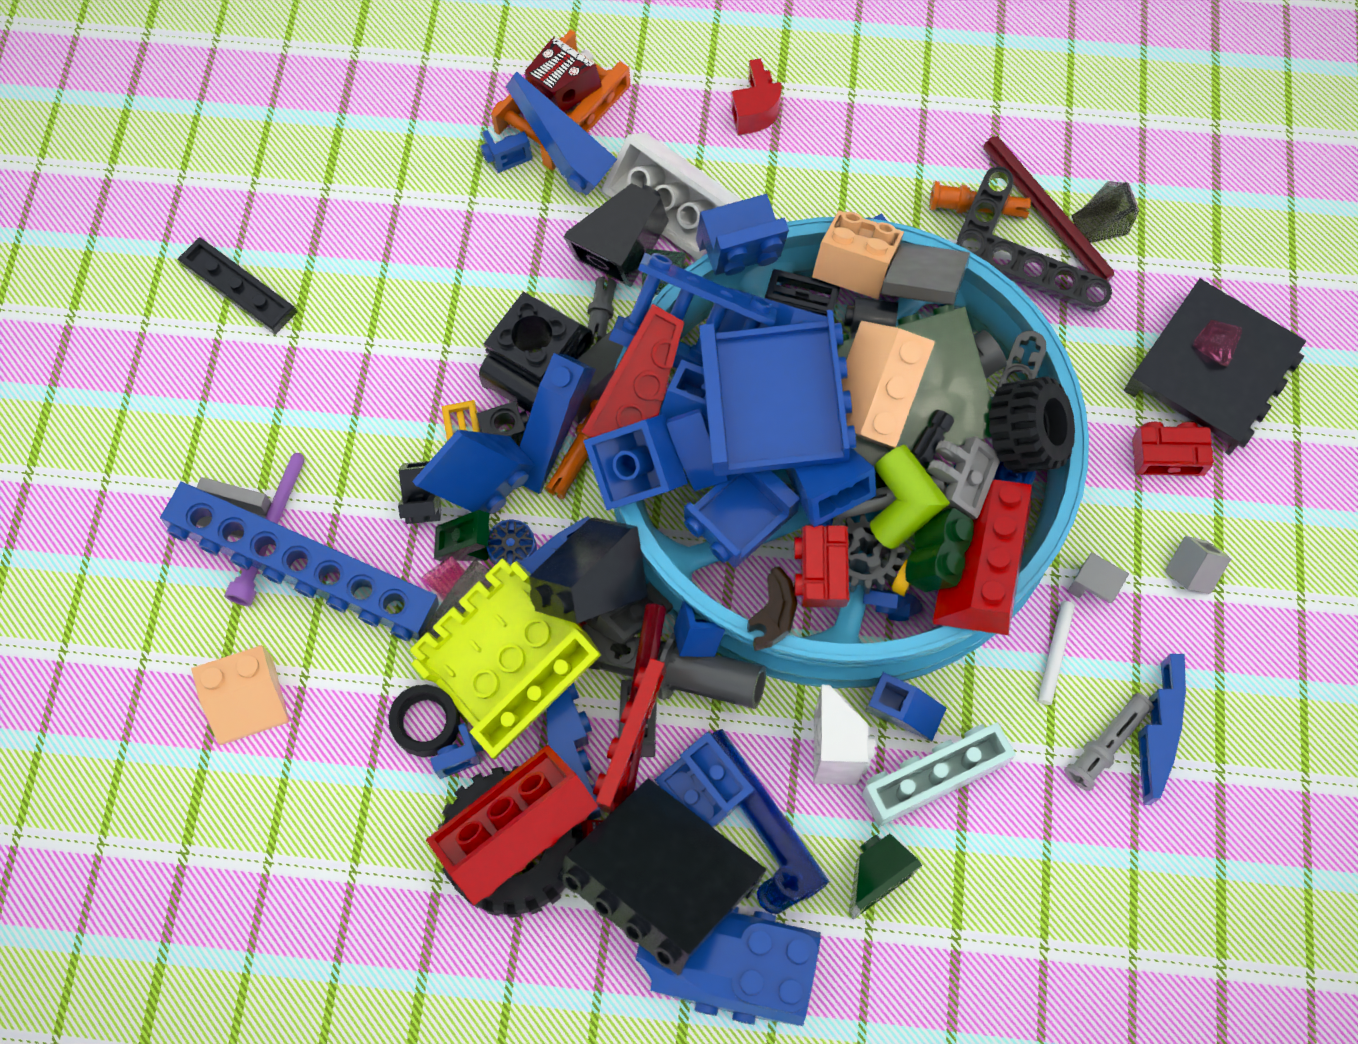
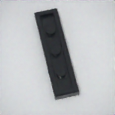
[177,237,297,335]

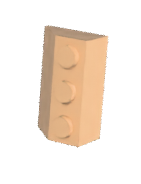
[841,321,935,450]

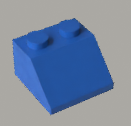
[583,414,688,511]

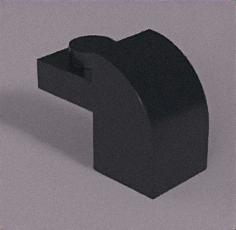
[398,461,441,524]

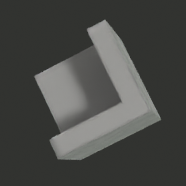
[1166,535,1231,594]
[1067,552,1129,603]

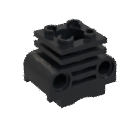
[479,291,594,413]

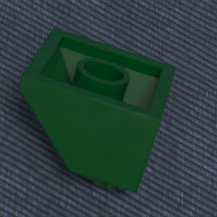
[849,833,922,920]

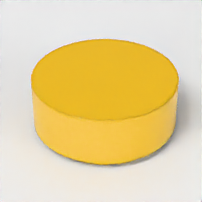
[891,559,911,597]

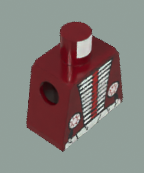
[524,37,602,112]

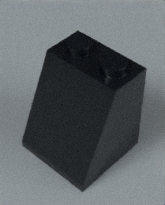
[564,183,669,287]
[529,517,648,624]

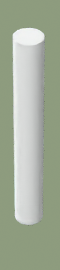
[1037,601,1075,705]

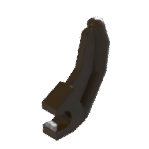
[747,566,798,651]

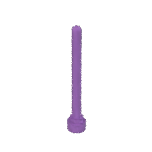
[224,453,304,607]

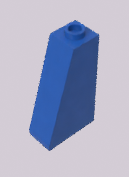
[785,448,876,527]

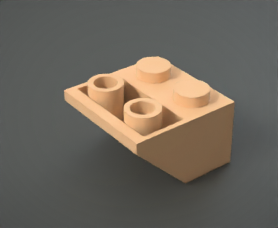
[812,210,904,299]

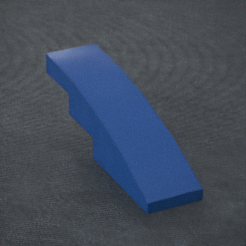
[1138,654,1186,805]

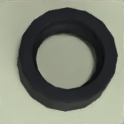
[388,684,460,757]

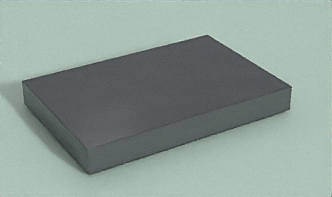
[882,242,970,305]

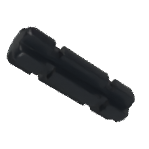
[911,409,954,471]

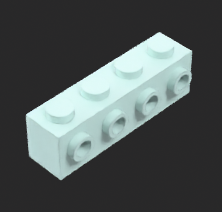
[861,722,1016,827]

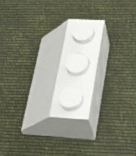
[813,685,875,785]

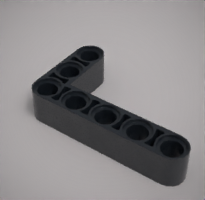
[957,166,1112,312]

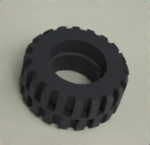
[438,766,584,918]

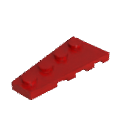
[581,304,684,438]
[593,658,666,814]

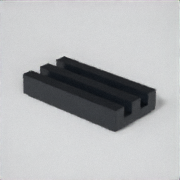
[765,269,840,316]

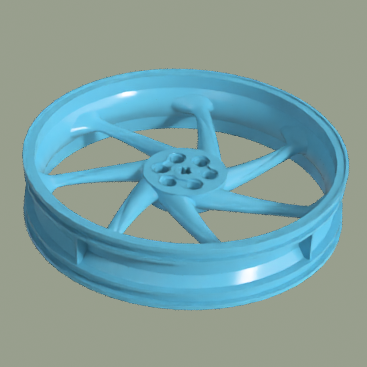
[614,217,1089,688]

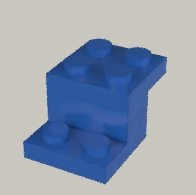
[696,194,789,276]

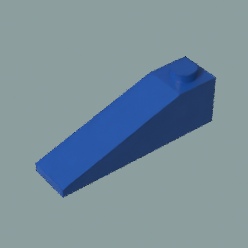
[505,71,617,196]
[520,353,596,494]

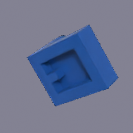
[480,130,533,173]
[430,723,484,779]

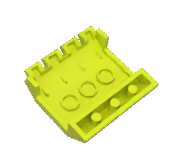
[409,558,601,759]

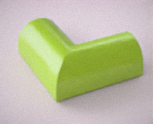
[870,445,950,549]

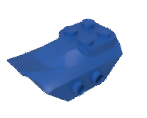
[635,906,821,1027]

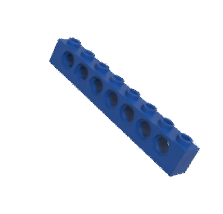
[160,481,439,642]

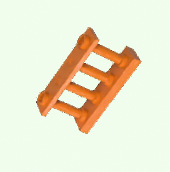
[491,29,631,171]

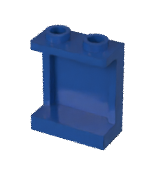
[684,470,800,568]

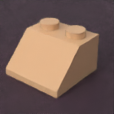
[191,645,290,745]

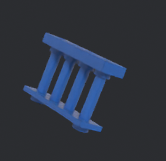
[609,253,777,368]

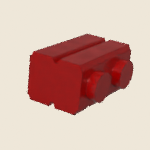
[1132,421,1214,476]
[794,525,849,608]

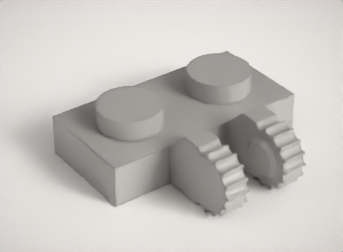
[928,436,1000,519]

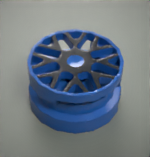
[487,519,537,566]

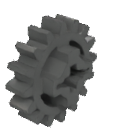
[836,514,906,594]

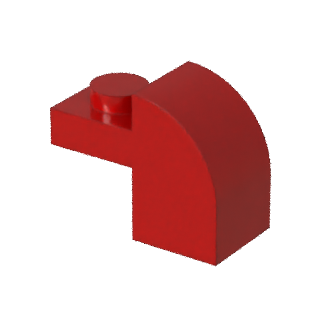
[731,58,782,135]

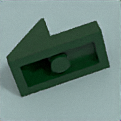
[434,510,490,561]

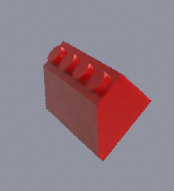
[933,480,1032,636]
[425,744,599,906]

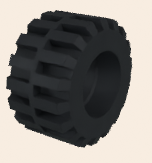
[989,376,1075,473]

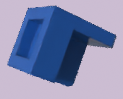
[673,601,725,657]

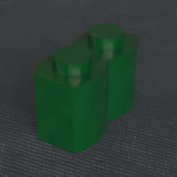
[905,508,974,592]

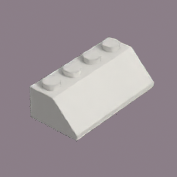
[601,132,742,260]

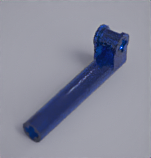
[711,729,830,914]

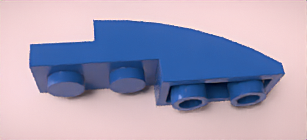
[547,682,602,820]

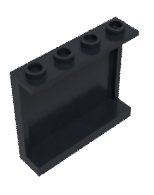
[1123,278,1306,456]
[558,778,767,976]

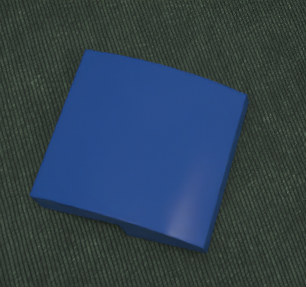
[654,732,755,828]

